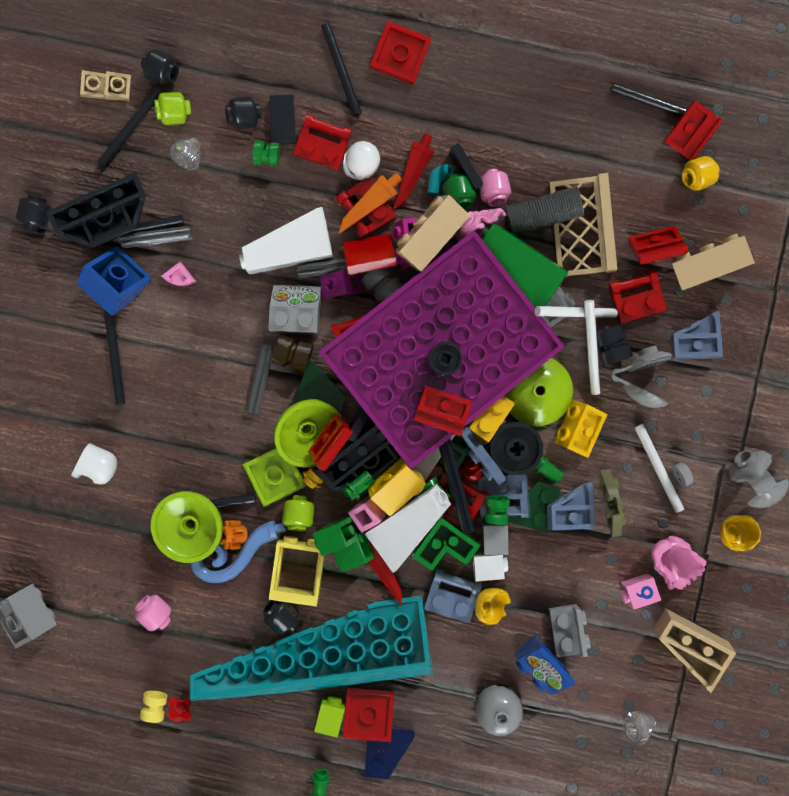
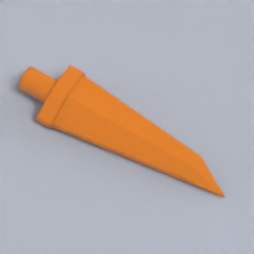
[338,173,402,235]

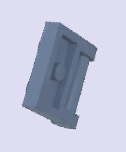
[478,474,530,519]
[424,568,482,624]

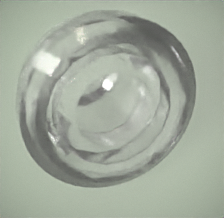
[169,137,201,170]
[623,711,656,745]

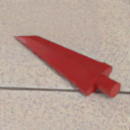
[393,133,435,210]
[365,532,402,606]

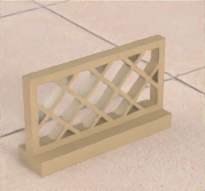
[550,173,617,277]

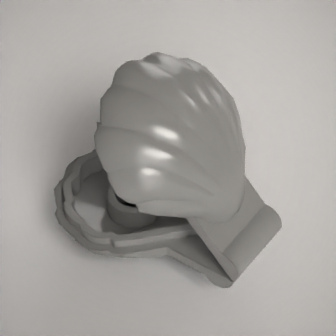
[612,346,673,408]
[729,450,789,508]

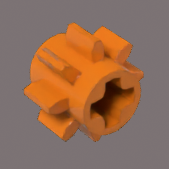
[220,520,248,550]

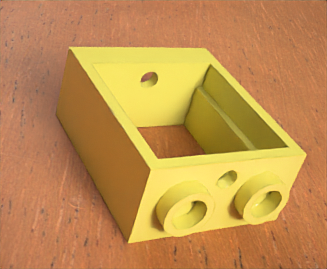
[269,536,325,607]

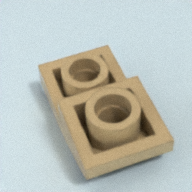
[80,70,131,100]

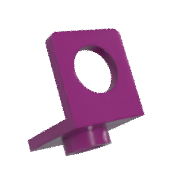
[320,270,364,299]

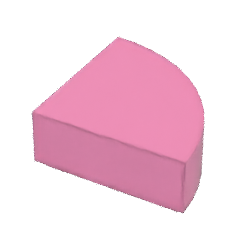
[162,262,196,286]

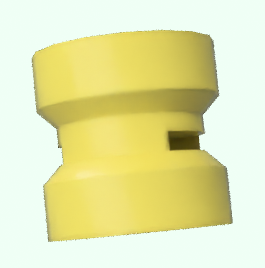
[139,691,168,723]

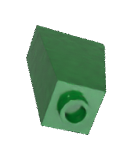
[480,224,569,308]

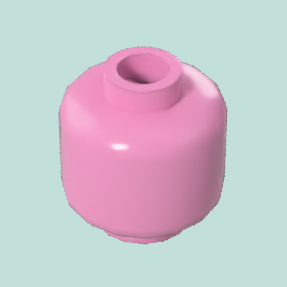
[479,169,512,207]
[135,595,171,631]

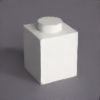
[472,553,508,581]

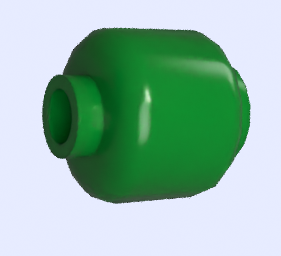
[442,173,476,210]

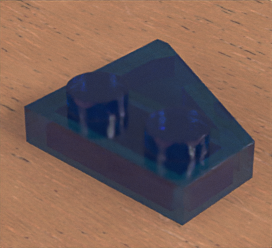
[364,729,415,779]

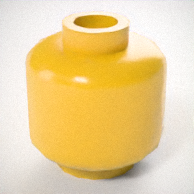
[682,156,720,191]

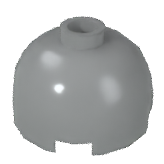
[475,685,523,736]

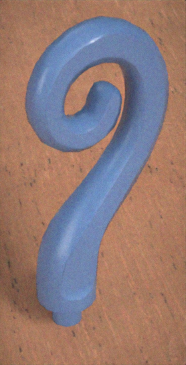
[191,520,287,583]

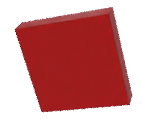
[370,20,432,85]
[343,233,397,275]
[343,688,395,742]

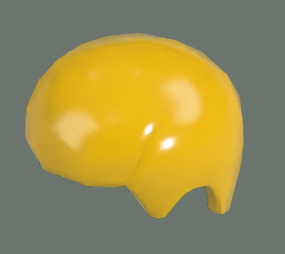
[719,515,761,551]
[475,588,511,625]

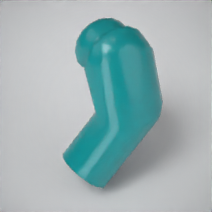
[427,164,454,196]

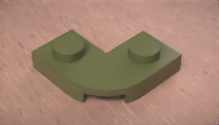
[600,469,626,537]

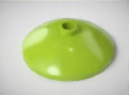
[504,358,573,426]
[274,399,342,467]
[151,491,223,563]

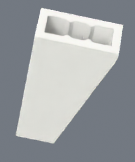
[239,207,333,274]
[365,484,451,573]

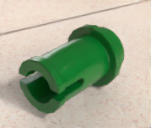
[534,457,564,484]
[343,471,375,501]
[311,769,330,796]

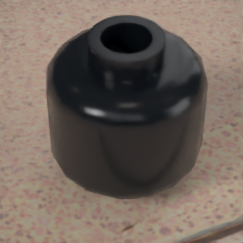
[141,49,179,86]
[225,96,262,130]
[16,194,52,232]
[263,600,299,634]

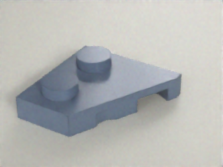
[671,311,723,359]
[462,426,506,485]
[547,482,595,530]

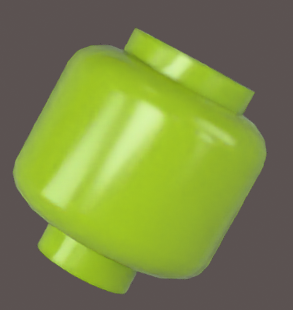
[154,92,191,125]
[282,495,315,531]

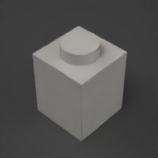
[482,523,509,555]

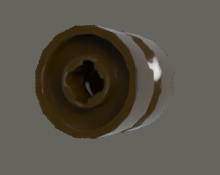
[272,333,314,373]

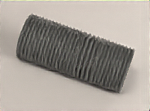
[506,186,584,236]

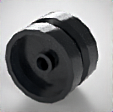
[487,422,543,475]

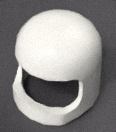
[343,141,380,181]
[71,443,117,484]

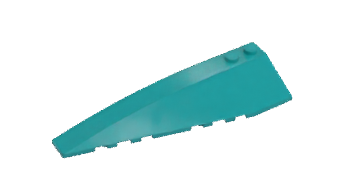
[190,595,433,701]

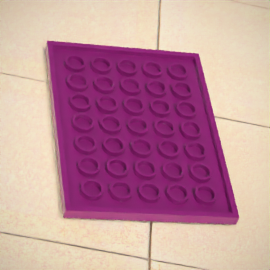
[319,230,565,469]

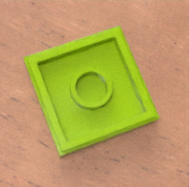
[243,448,307,507]

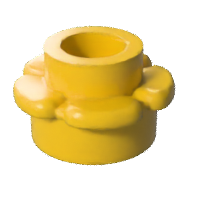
[303,467,324,489]

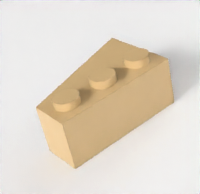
[395,195,470,272]
[672,234,755,290]
[654,608,736,693]

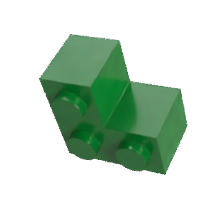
[312,516,375,572]
[412,516,480,571]

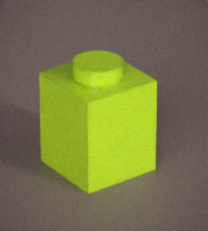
[314,695,346,738]

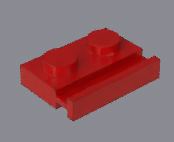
[663,100,723,161]
[629,226,688,265]
[413,385,473,436]
[308,413,353,471]

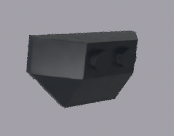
[46,172,147,249]
[316,424,401,493]

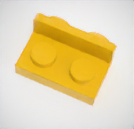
[554,400,608,458]

